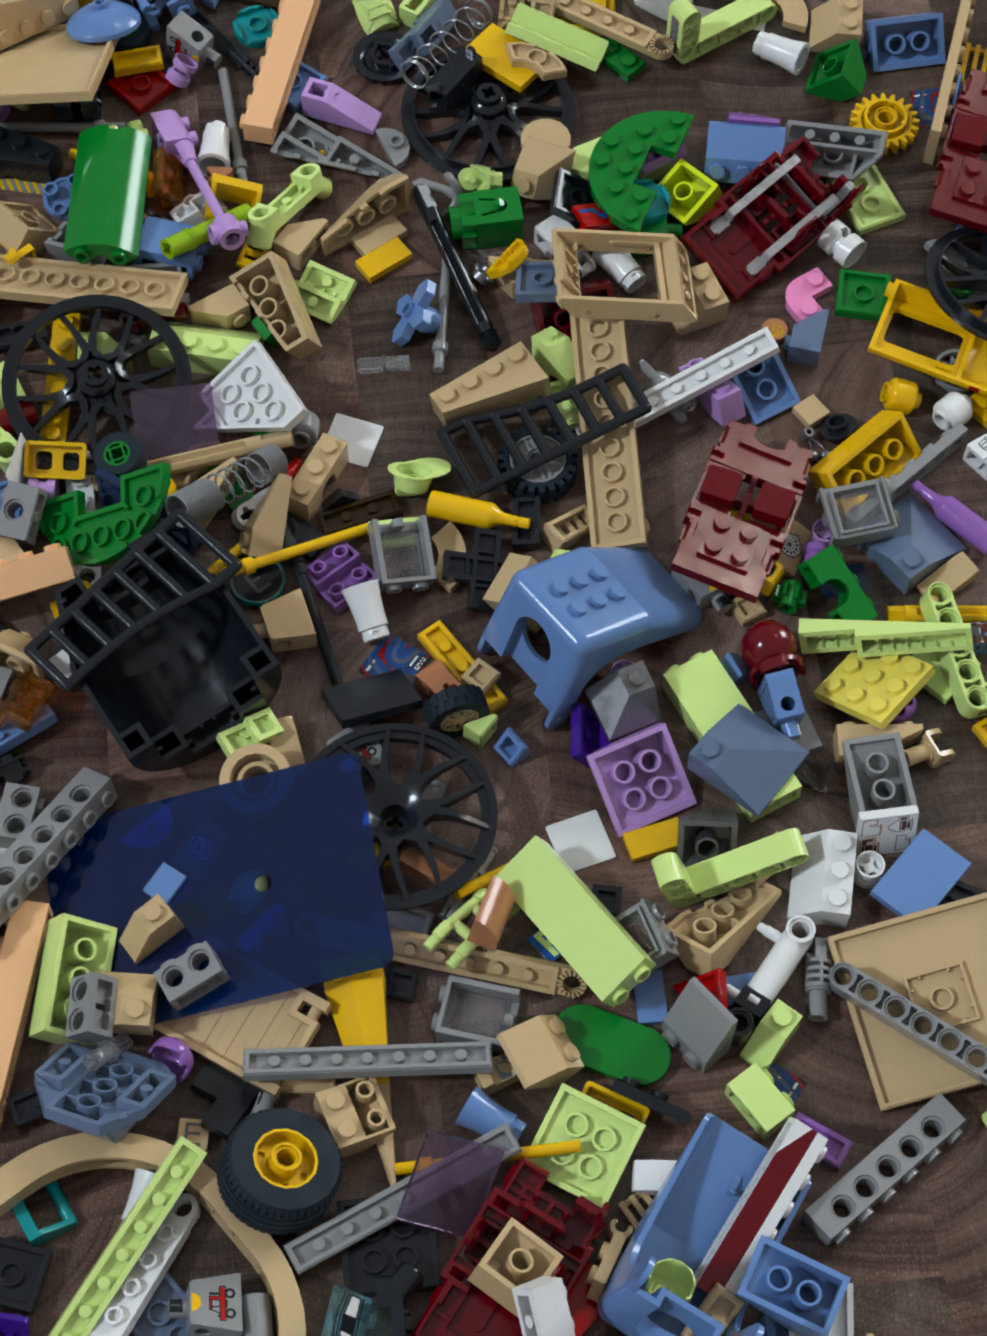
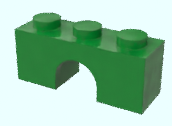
[797,544,878,620]

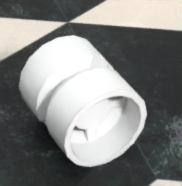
[817,220,867,269]

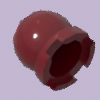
[741,620,806,691]

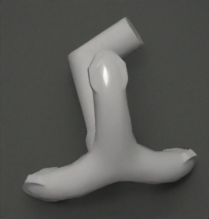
[409,172,470,219]

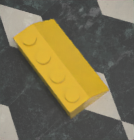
[808,410,922,518]

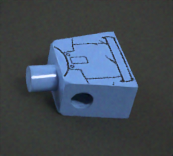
[757,668,805,740]

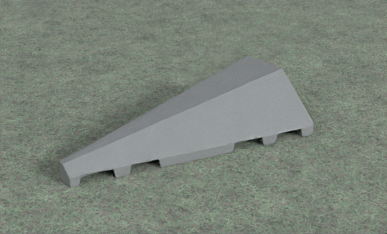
[270,112,404,178]

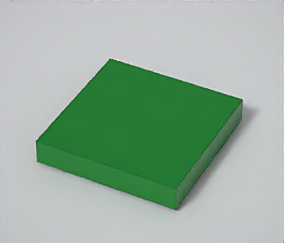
[834,268,892,322]

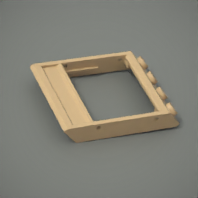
[551,228,698,323]

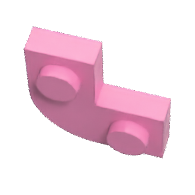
[785,267,833,323]

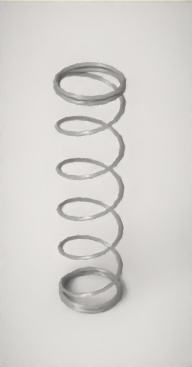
[401,0,493,89]

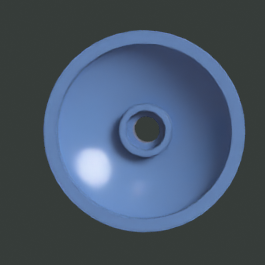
[66,0,141,43]

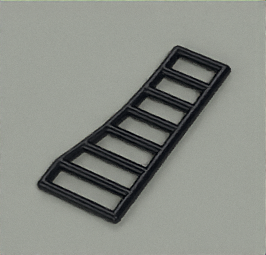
[436,363,652,498]
[24,508,242,692]

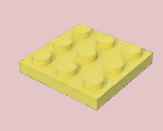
[814,650,935,730]

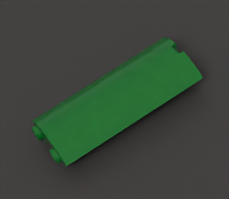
[63,125,152,266]

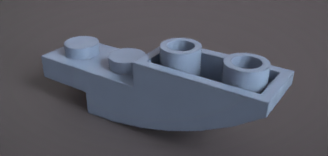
[387,0,459,72]

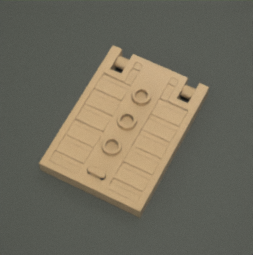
[154,936,332,1099]

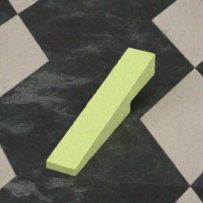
[798,618,973,658]

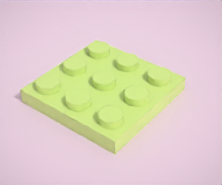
[529,1083,646,1208]

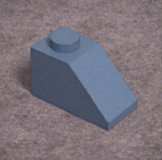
[783,309,829,367]

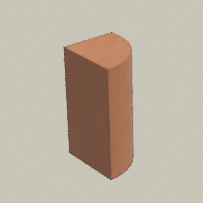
[398,847,458,899]
[467,875,515,952]

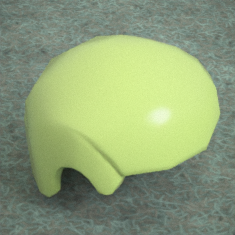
[644,1258,696,1303]

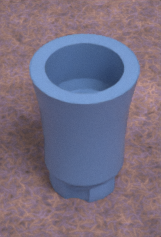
[455,1086,527,1141]

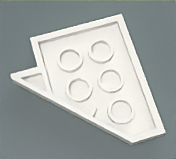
[193,339,310,433]

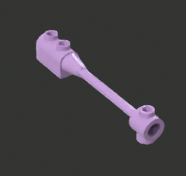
[150,109,249,250]

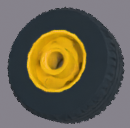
[217,1108,343,1235]

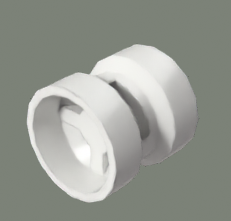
[854,850,886,889]

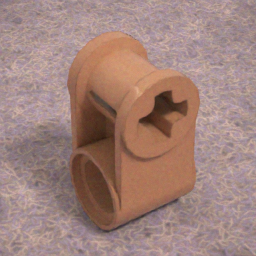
[414,659,461,698]

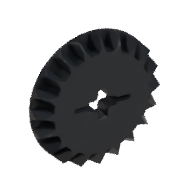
[353,31,415,84]

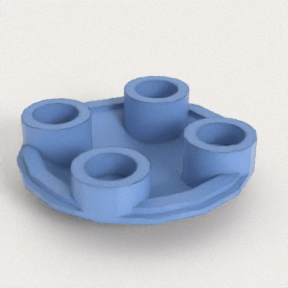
[42,173,74,220]

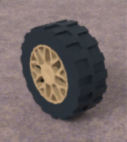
[423,684,490,737]

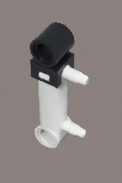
[726,915,816,1046]

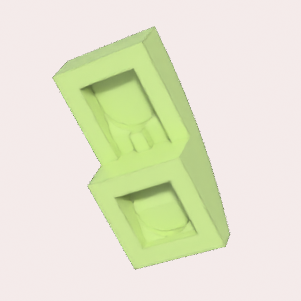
[216,707,284,758]

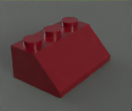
[530,278,614,342]

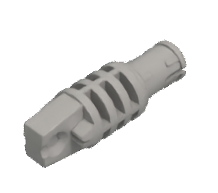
[805,937,832,1022]

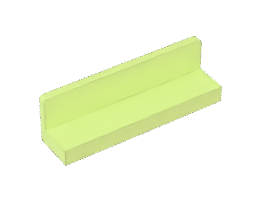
[505,2,609,72]

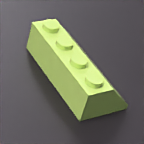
[148,320,264,375]
[28,913,118,1045]

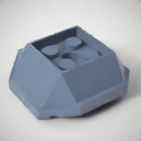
[34,1042,176,1144]

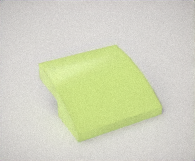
[295,260,357,325]

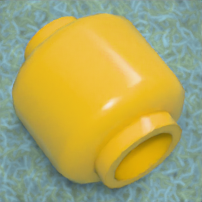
[880,377,922,415]

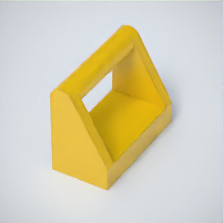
[204,173,263,229]

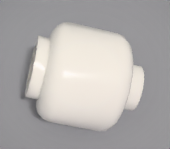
[932,391,973,430]

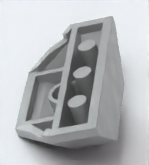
[784,120,888,182]

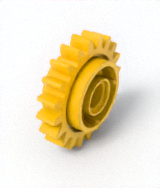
[849,93,920,155]

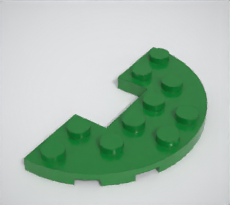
[588,111,694,232]
[40,462,171,567]

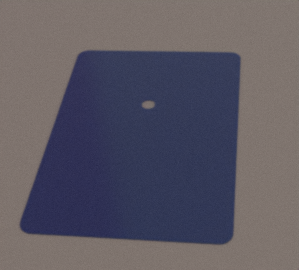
[47,753,394,1034]

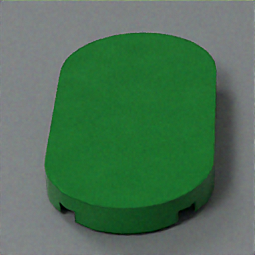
[558,1004,671,1088]

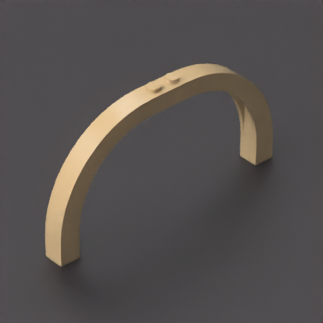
[0,1133,306,1336]

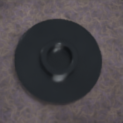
[819,413,857,442]

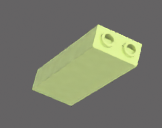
[662,649,802,823]
[496,835,657,1007]

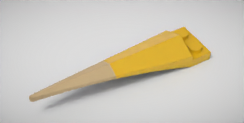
[319,948,397,1186]

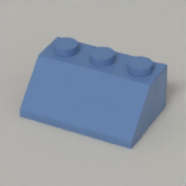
[863,11,946,72]
[704,121,786,184]

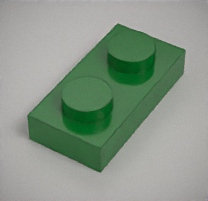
[601,37,645,83]

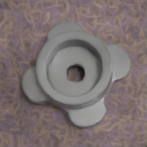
[471,262,495,287]

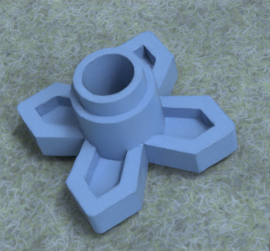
[392,279,442,347]

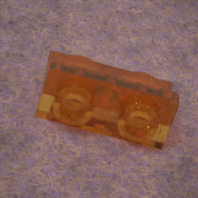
[153,147,183,212]
[0,670,56,732]

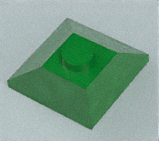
[804,38,867,102]

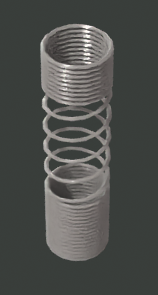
[165,444,288,528]

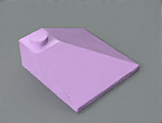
[586,723,697,837]

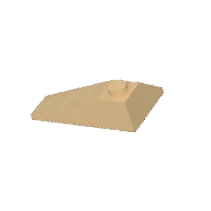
[666,882,782,975]

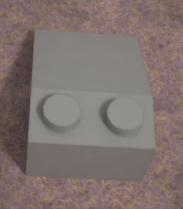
[842,732,919,829]
[661,976,738,1074]

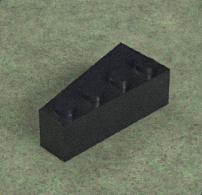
[0,126,64,184]

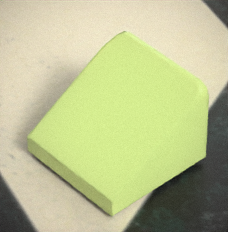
[463,714,498,749]

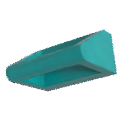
[12,1180,79,1247]

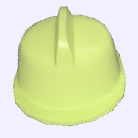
[387,457,452,496]

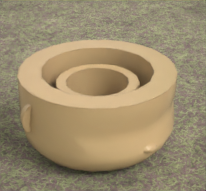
[219,743,296,820]

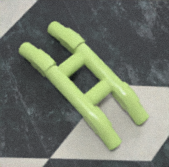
[423,886,520,971]

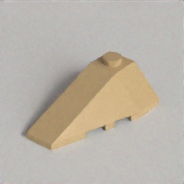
[320,174,410,257]

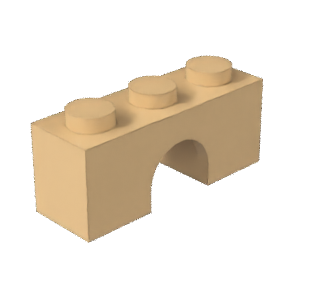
[288,432,349,522]

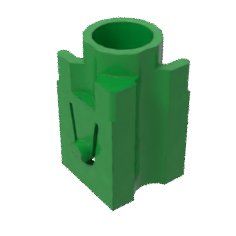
[448,186,524,250]

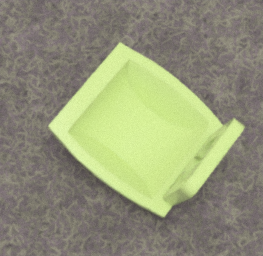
[351,0,399,35]

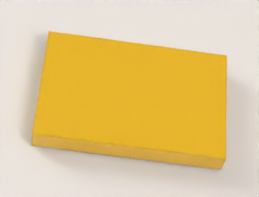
[465,23,539,93]

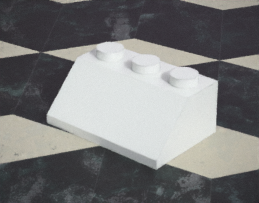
[787,829,858,928]

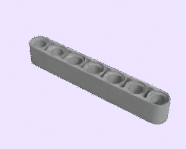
[829,962,987,1086]

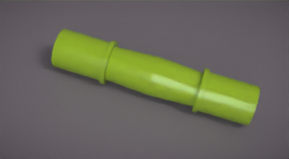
[160,203,252,259]

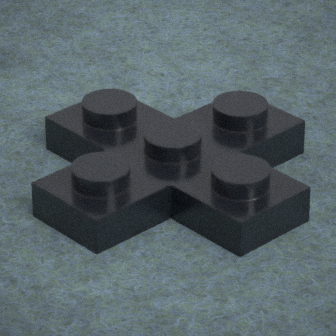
[441,527,506,613]

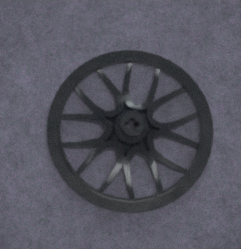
[401,45,576,183]
[924,227,987,341]
[1,295,192,474]
[291,723,498,911]

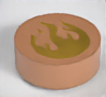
[761,318,788,345]

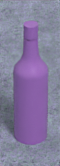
[910,480,987,556]

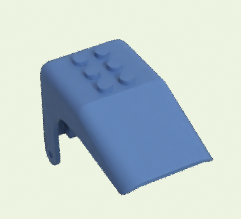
[477,547,702,730]
[597,1113,811,1336]

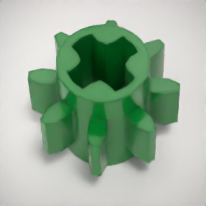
[772,580,808,614]

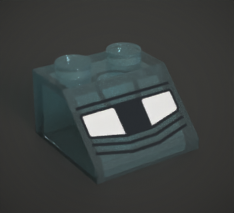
[321,1284,378,1336]

